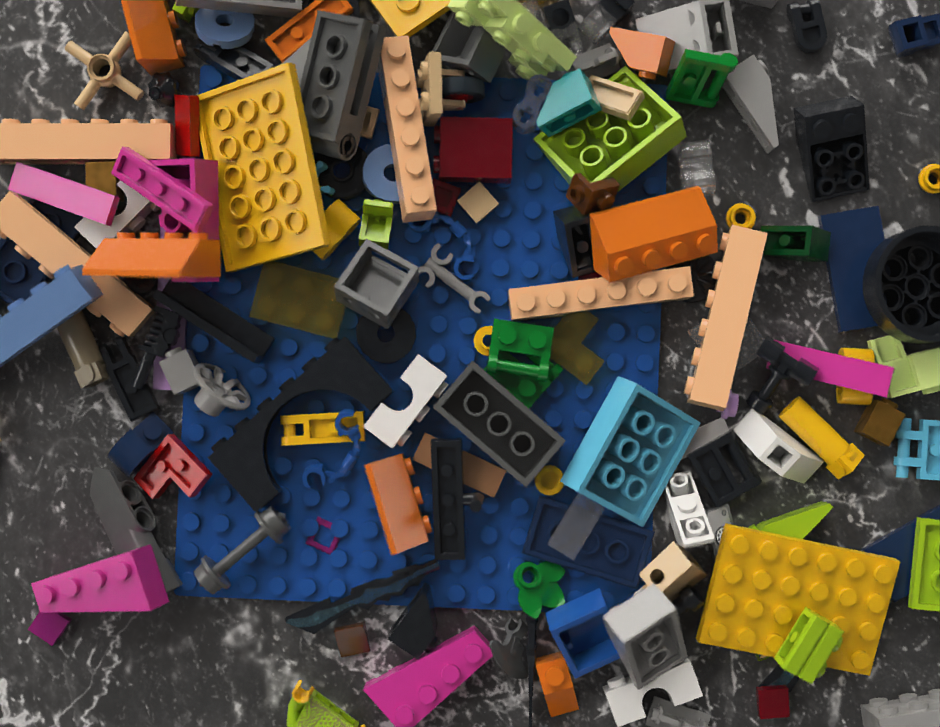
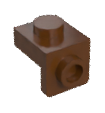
[566,173,620,215]

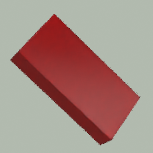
[174,94,200,157]

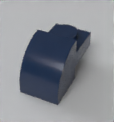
[888,13,940,57]
[108,412,174,478]

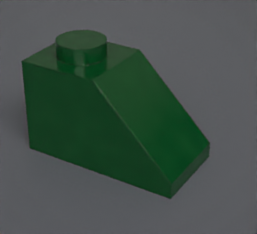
[760,226,831,262]

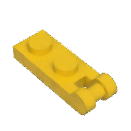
[280,411,366,446]

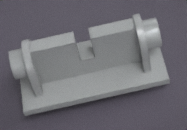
[561,43,623,78]
[645,696,711,727]

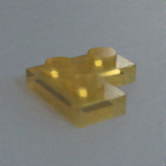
[550,311,605,385]

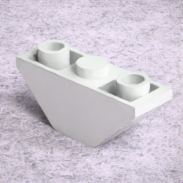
[733,408,824,484]
[664,470,715,548]

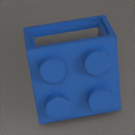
[545,588,620,679]

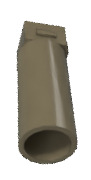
[57,310,110,388]

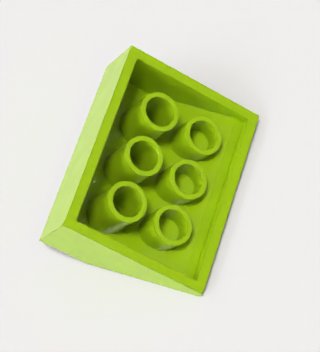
[533,65,687,192]

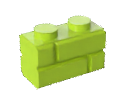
[774,607,844,684]

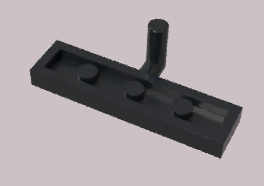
[431,438,485,560]

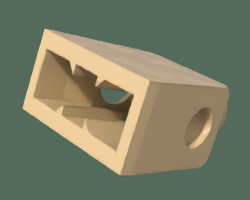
[634,541,707,602]

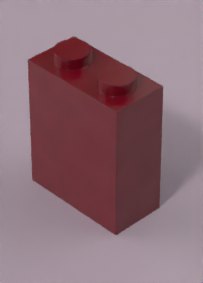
[433,117,513,183]

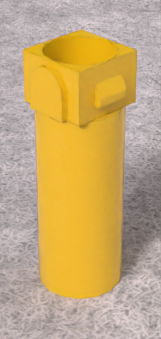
[778,396,865,480]

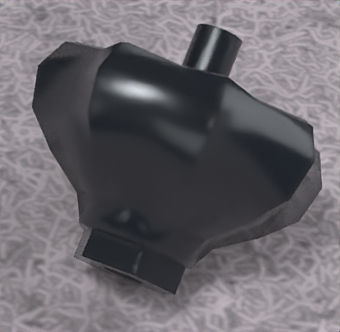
[148,72,181,108]

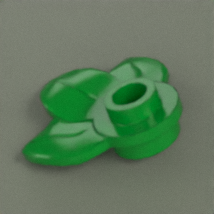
[513,561,566,619]

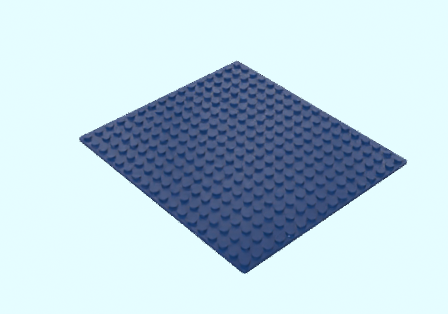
[174,65,669,612]

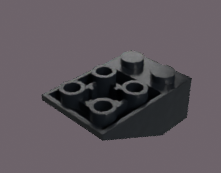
[794,96,870,202]

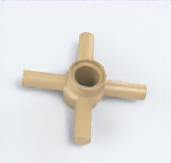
[65,31,144,110]

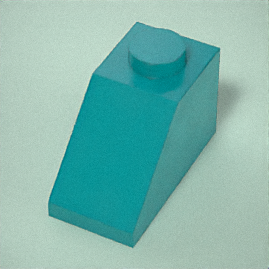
[536,68,602,137]

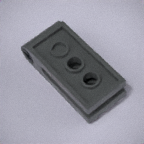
[300,10,387,161]

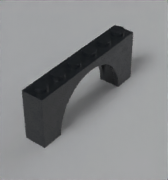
[208,336,394,512]

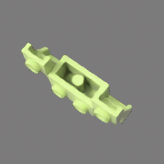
[447,0,577,80]
[867,335,940,398]

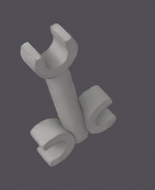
[419,243,491,314]

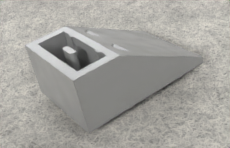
[635,0,739,76]

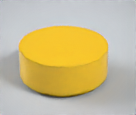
[534,465,564,495]

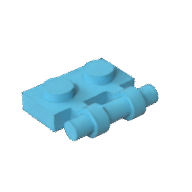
[893,418,940,481]

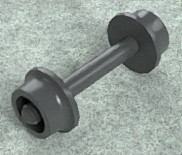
[194,506,291,594]

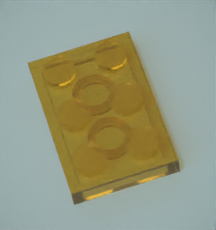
[249,261,346,339]

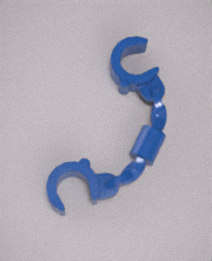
[408,212,475,281]
[302,409,361,489]

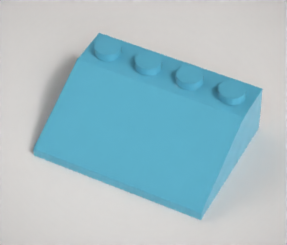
[560,376,701,527]

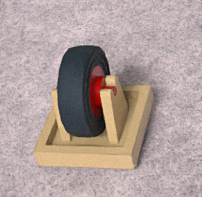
[416,52,485,127]

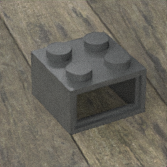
[432,11,507,83]
[334,238,419,329]

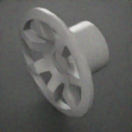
[193,363,251,417]

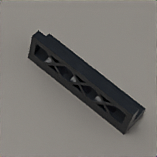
[152,278,275,364]

